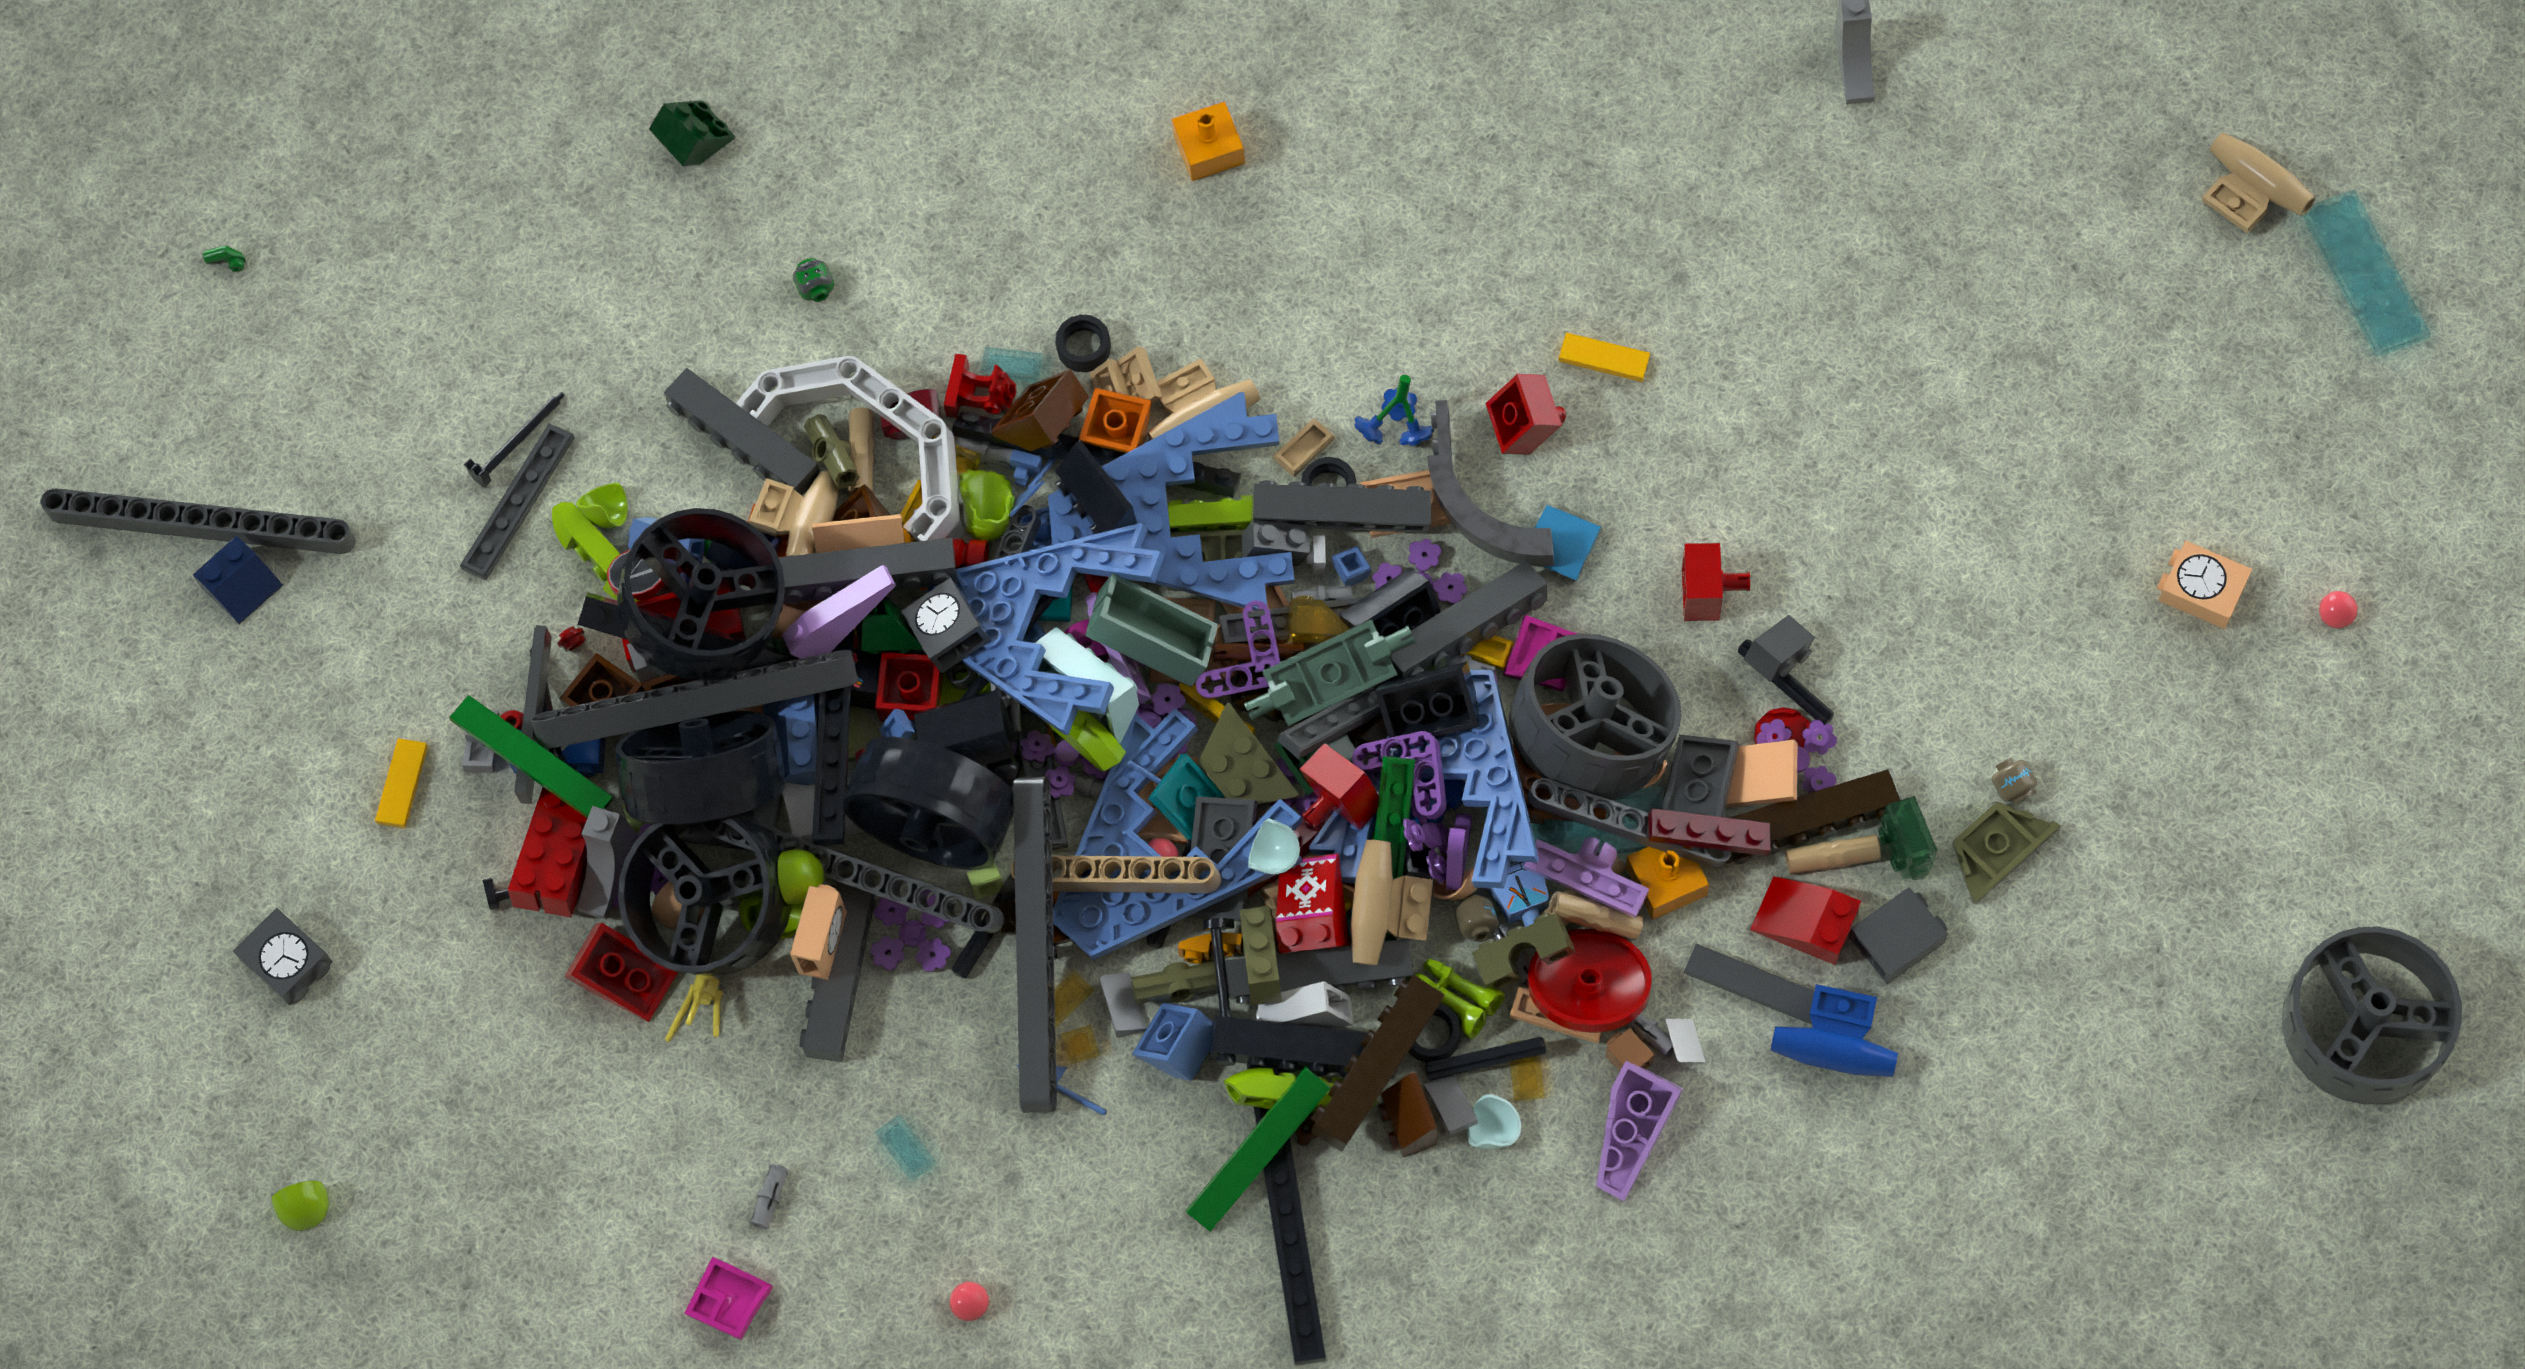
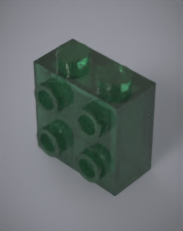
[1878,796,1937,880]

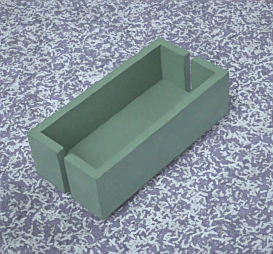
[1085,573,1218,687]

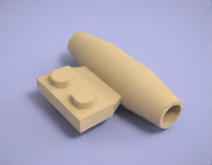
[2202,133,2316,234]
[1147,358,1260,440]
[749,471,840,557]
[1351,840,1433,965]

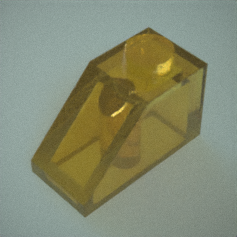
[1288,595,1350,644]

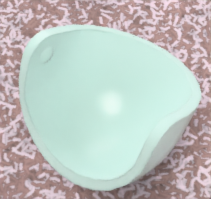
[1248,819,1300,874]
[1467,1094,1521,1150]

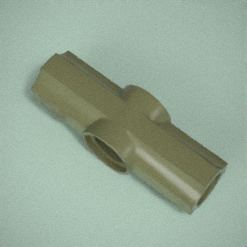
[804,414,860,489]
[1131,962,1217,1005]

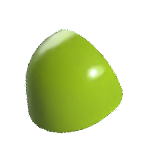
[576,483,628,529]
[778,849,824,905]
[271,1180,329,1231]

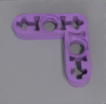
[1196,600,1280,699]
[1352,731,1446,819]
[1446,813,1472,891]

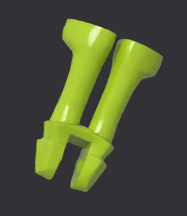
[1414,958,1505,1039]

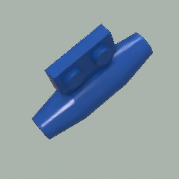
[1770,984,1898,1077]

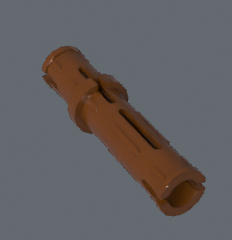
[1212,641,1304,662]

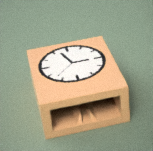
[2157,540,2252,629]
[790,885,847,980]

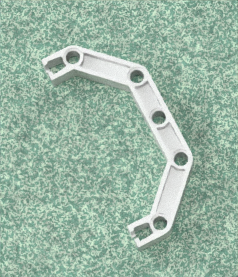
[736,356,960,541]

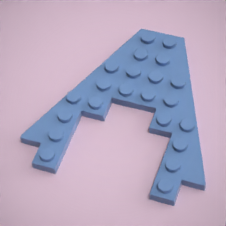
[1048,392,1295,611]
[927,523,1164,735]
[1309,670,1539,889]
[1053,708,1304,961]

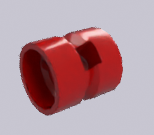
[946,537,989,569]

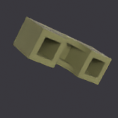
[1239,906,1282,1006]
[1472,913,1576,989]

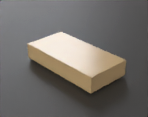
[1273,418,1335,477]

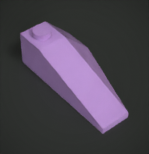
[782,565,896,659]
[1596,1061,1684,1201]

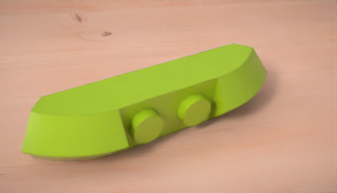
[1167,495,1252,532]
[552,502,650,602]
[1038,710,1126,771]
[1224,1068,1379,1115]

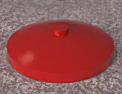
[1528,929,1652,1033]

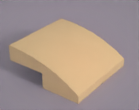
[1089,346,1162,405]

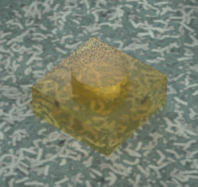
[1062,1025,1100,1064]

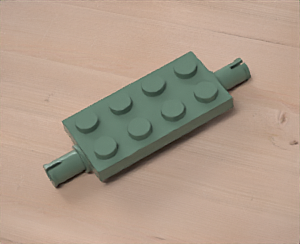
[1244,620,1416,726]

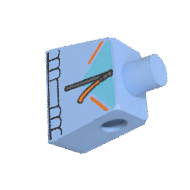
[1486,862,1549,927]

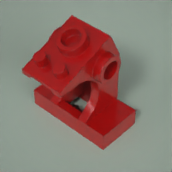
[943,353,1017,418]

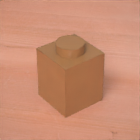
[1605,1028,1655,1071]

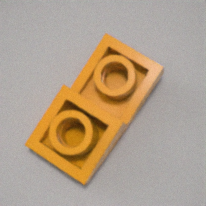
[1178,932,1243,964]

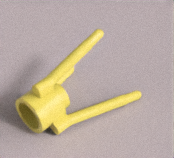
[665,975,723,1042]

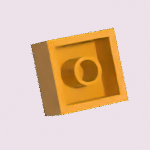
[1171,101,1245,181]
[1626,845,1709,920]

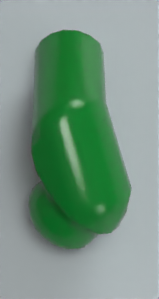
[203,245,246,272]

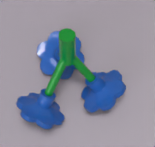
[1354,375,1434,446]

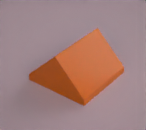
[1079,388,1151,453]

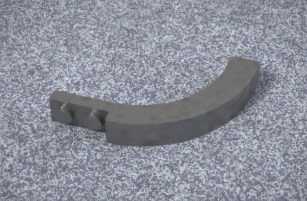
[1427,400,1555,566]

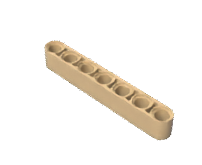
[1010,856,1222,893]

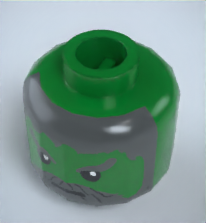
[793,258,834,302]

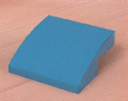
[1535,505,1601,581]

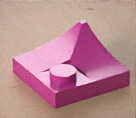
[1503,615,1577,692]
[684,1257,773,1341]

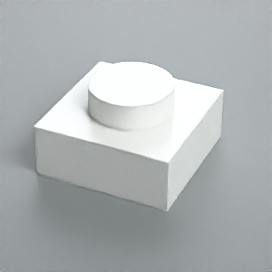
[1307,536,1326,574]

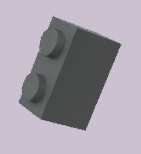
[1242,520,1310,566]
[1744,615,1816,682]

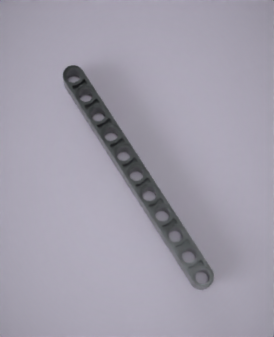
[40,488,355,554]
[531,650,858,749]
[1013,776,1057,1113]
[699,815,1004,933]

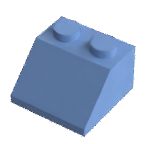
[1132,1003,1213,1081]

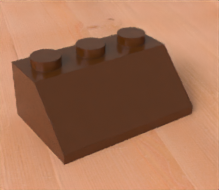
[991,369,1089,451]

